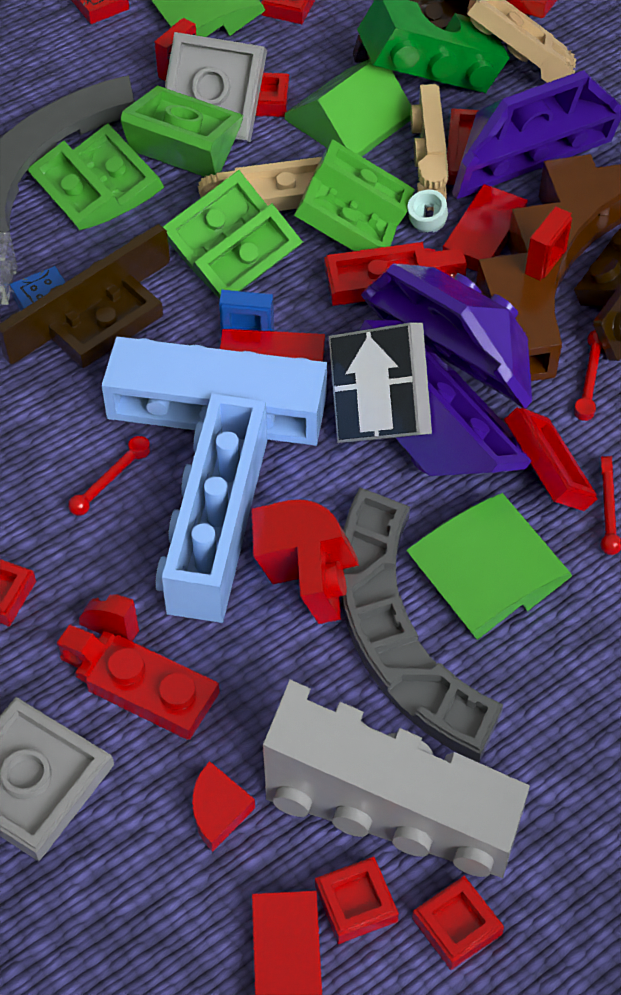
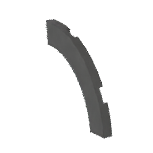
[0,75,135,233]
[341,487,503,763]

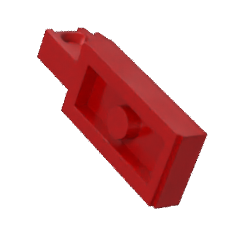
[324,242,467,306]
[57,624,220,740]

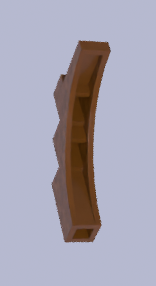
[476,154,621,381]

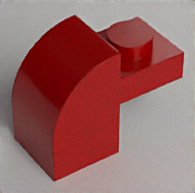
[252,499,359,624]

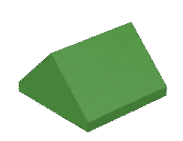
[285,59,411,157]
[121,85,244,177]

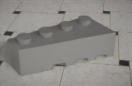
[263,680,530,878]

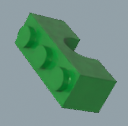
[357,0,509,93]

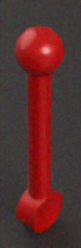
[574,330,603,421]
[68,436,150,516]
[600,456,621,555]

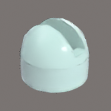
[408,190,448,233]

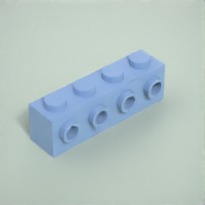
[102,336,327,446]
[156,393,267,623]

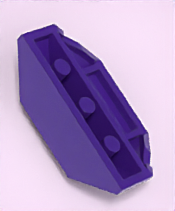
[452,70,621,199]
[361,263,532,409]
[360,320,531,476]

